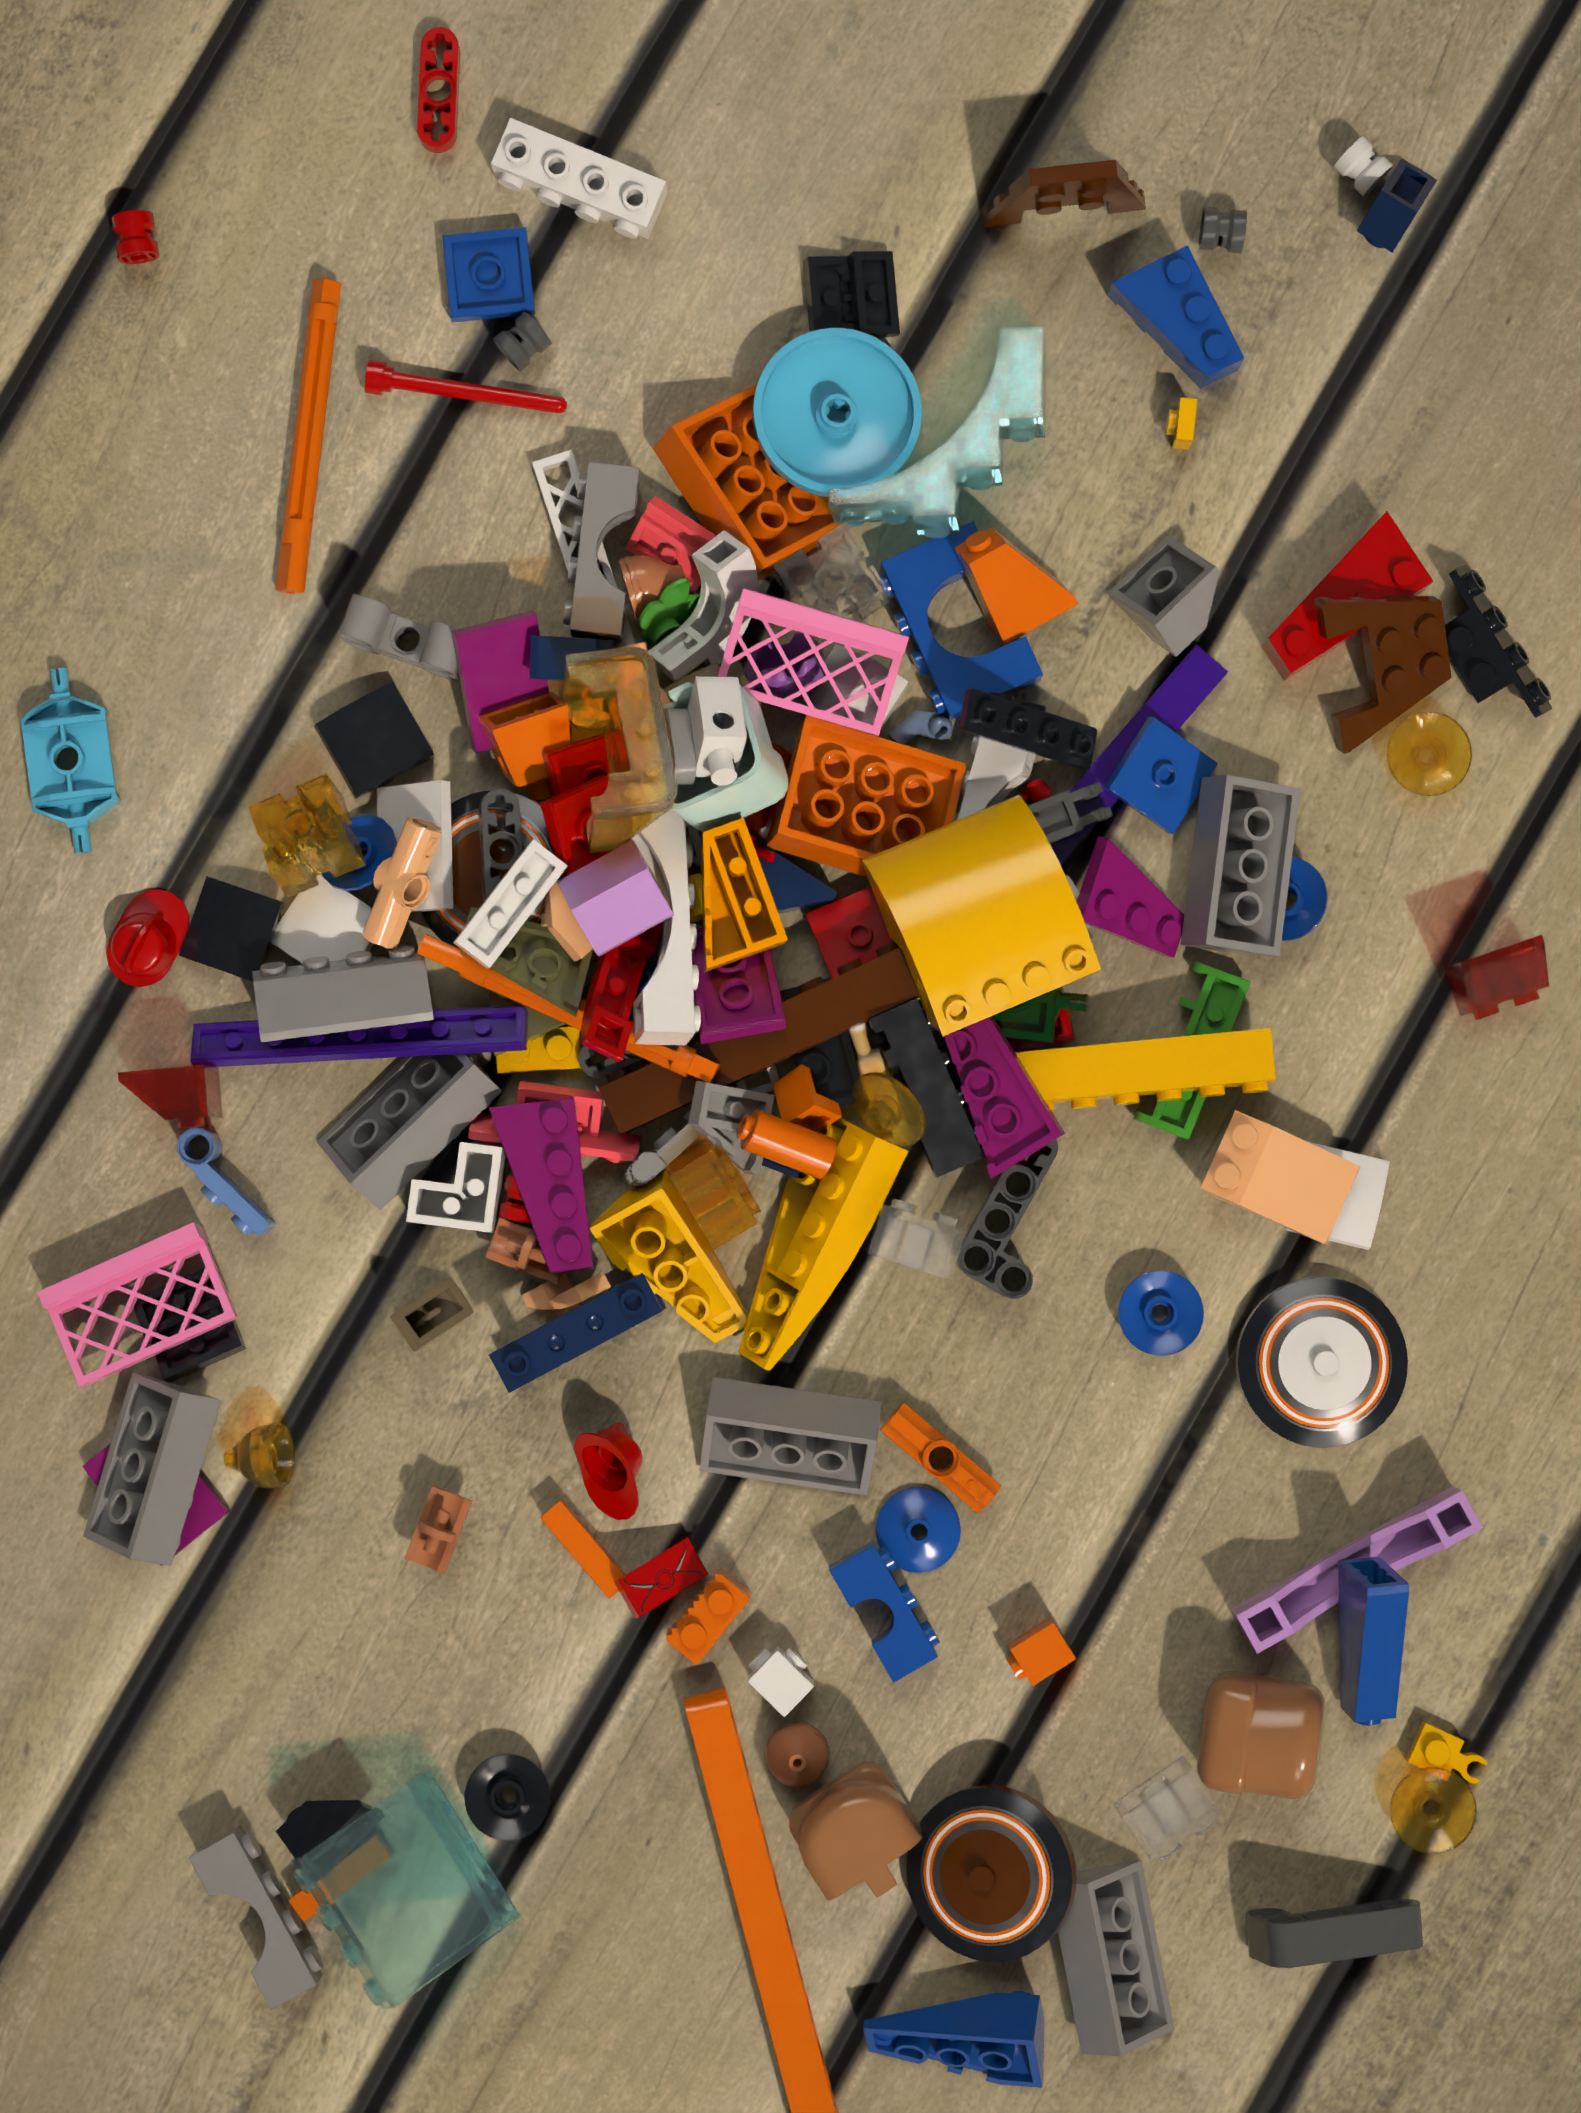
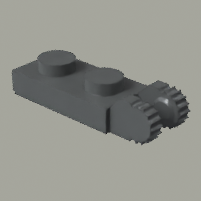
[1028,782,1113,844]

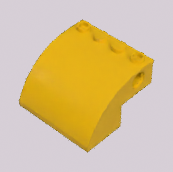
[861,795,1101,1037]

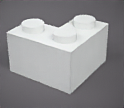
[406,1142,506,1233]

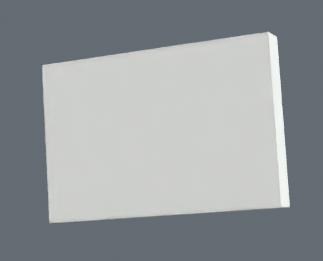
[377,780,453,913]

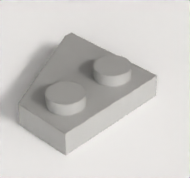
[688,1081,775,1176]

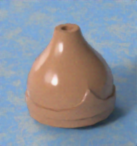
[618,555,685,620]
[765,1721,830,1788]

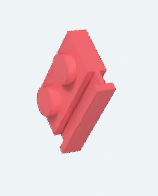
[625,496,717,594]

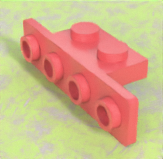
[468,1081,641,1163]

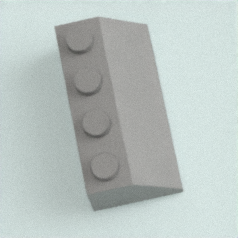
[1181,775,1301,957]
[252,946,434,1042]
[317,1054,502,1210]
[83,1372,221,1566]
[699,1377,881,1496]
[1058,1860,1175,2056]

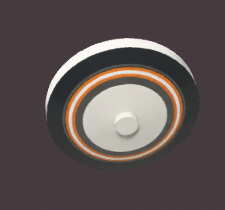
[1236,1277,1408,1448]

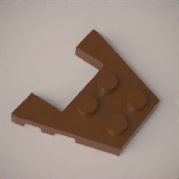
[982,160,1146,227]
[1314,596,1452,754]

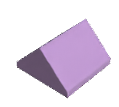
[558,840,674,957]

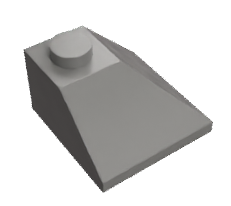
[1108,535,1219,657]

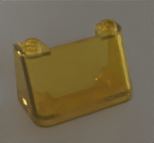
[562,647,678,853]

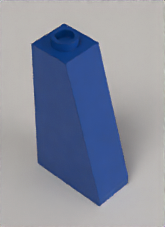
[1338,1557,1409,1726]

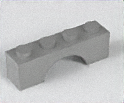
[563,462,640,642]
[189,1825,323,2010]

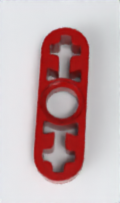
[417,27,460,153]

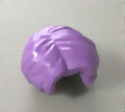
[745,631,825,701]

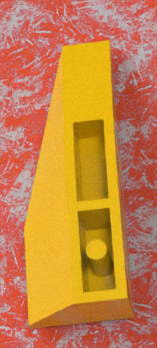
[738,1117,908,1371]

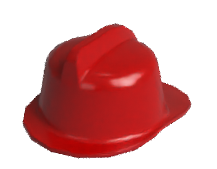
[106,889,190,987]
[574,1422,643,1520]

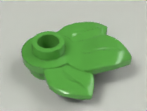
[639,578,700,646]

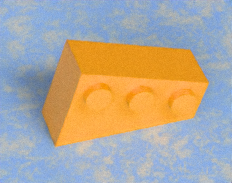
[701,817,788,972]

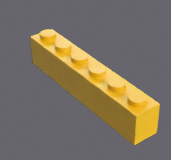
[1015,1028,1276,1111]

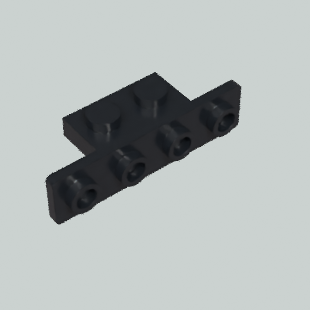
[1445,565,1552,718]
[959,689,1097,769]

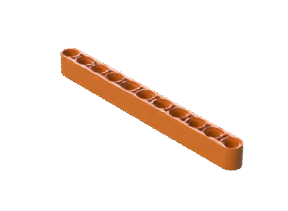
[684,1687,838,2113]

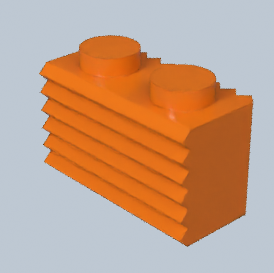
[666,1568,751,1665]

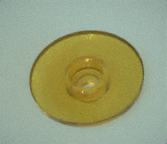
[1387,712,1472,796]
[853,1072,926,1146]
[1390,1767,1477,1854]

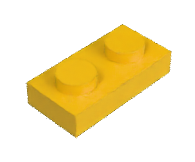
[496,1026,582,1074]

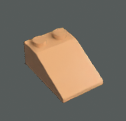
[1201,1110,1361,1245]

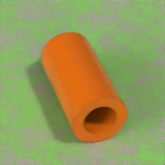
[736,1109,837,1179]

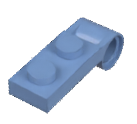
[177,1128,276,1236]

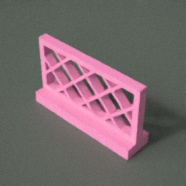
[717,587,909,736]
[37,1222,238,1388]

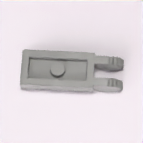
[624,1110,701,1188]

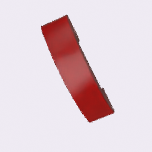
[581,922,663,1063]

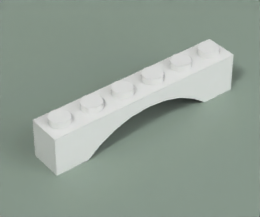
[953,735,1036,822]
[624,786,701,1045]

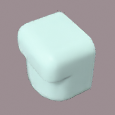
[644,682,789,831]

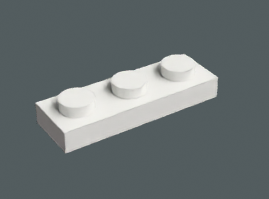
[453,839,567,969]

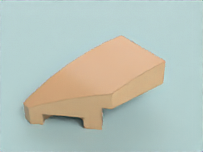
[541,880,593,962]
[521,1272,611,1310]

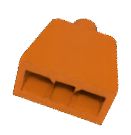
[479,691,570,800]

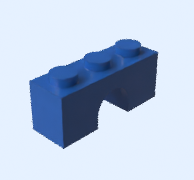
[829,1541,940,1683]

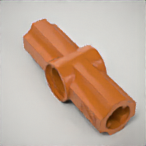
[880,1402,1002,1514]

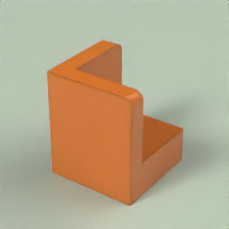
[772,1064,842,1133]

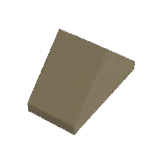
[390,1278,474,1352]

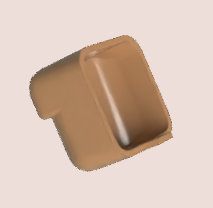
[1197,1671,1325,1799]
[789,1762,922,1900]

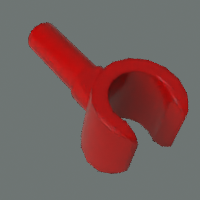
[1019,779,1053,803]

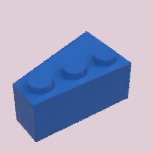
[1107,245,1244,389]

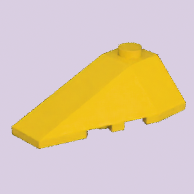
[589,1169,748,1343]

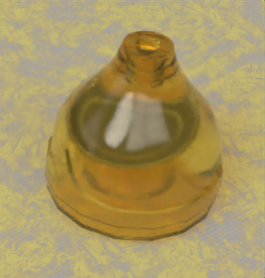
[224,1423,295,1488]

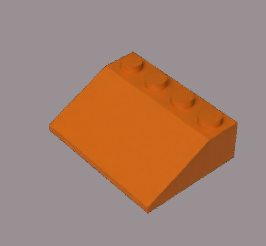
[653,384,857,582]
[766,715,966,877]

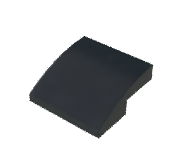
[803,251,900,339]
[314,682,434,799]
[179,876,285,981]
[134,1268,246,1383]

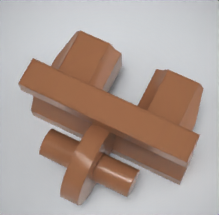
[485,1217,561,1284]
[404,1485,473,1574]

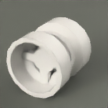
[1334,136,1393,197]

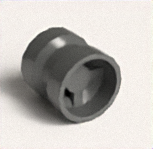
[1199,206,1247,253]
[493,312,552,372]

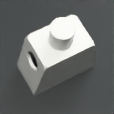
[687,676,747,786]

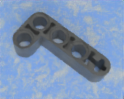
[956,1139,1058,1299]
[1246,1899,1423,1968]

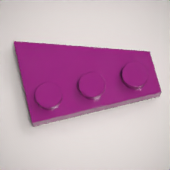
[1077,837,1184,958]

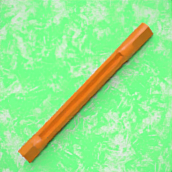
[275,278,341,594]
[417,934,720,1083]

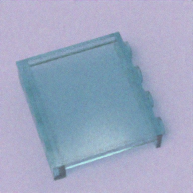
[291,1770,521,2009]

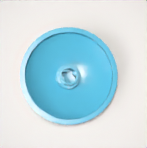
[752,328,922,498]

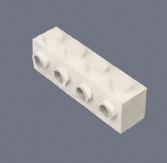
[491,118,668,239]

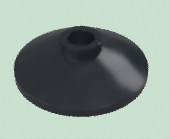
[464,1754,550,1841]

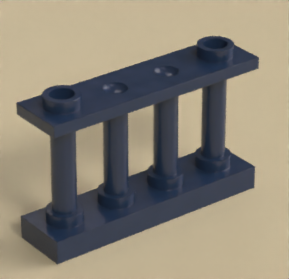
[489,1273,667,1393]

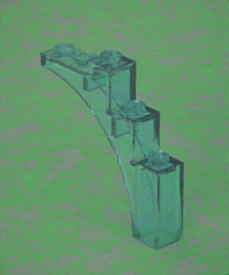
[828,326,1046,538]

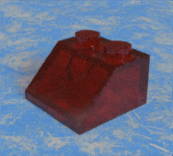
[1444,935,1549,1020]
[118,1065,223,1129]

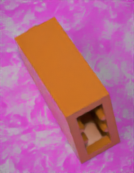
[954,527,1078,645]

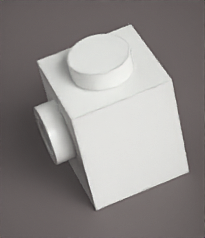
[747,1645,814,1717]

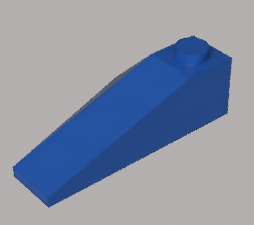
[863,1991,1044,2088]

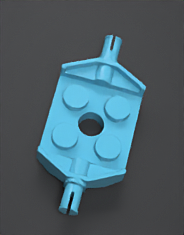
[21,668,121,854]

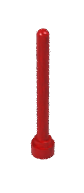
[365,359,567,414]

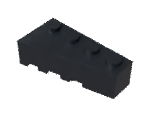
[868,998,984,1178]

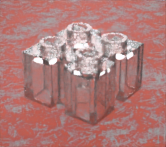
[773,522,891,644]

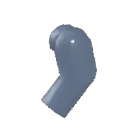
[888,709,953,745]

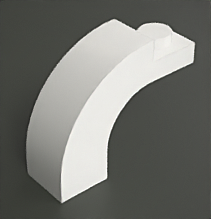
[648,530,758,682]

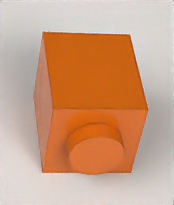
[1006,1617,1076,1686]

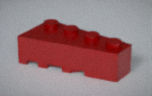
[1261,511,1434,681]

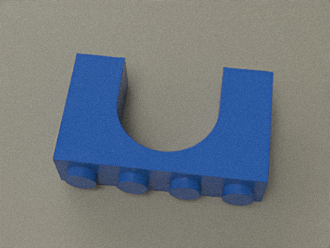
[876,521,1043,721]

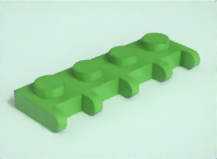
[1133,961,1251,1141]

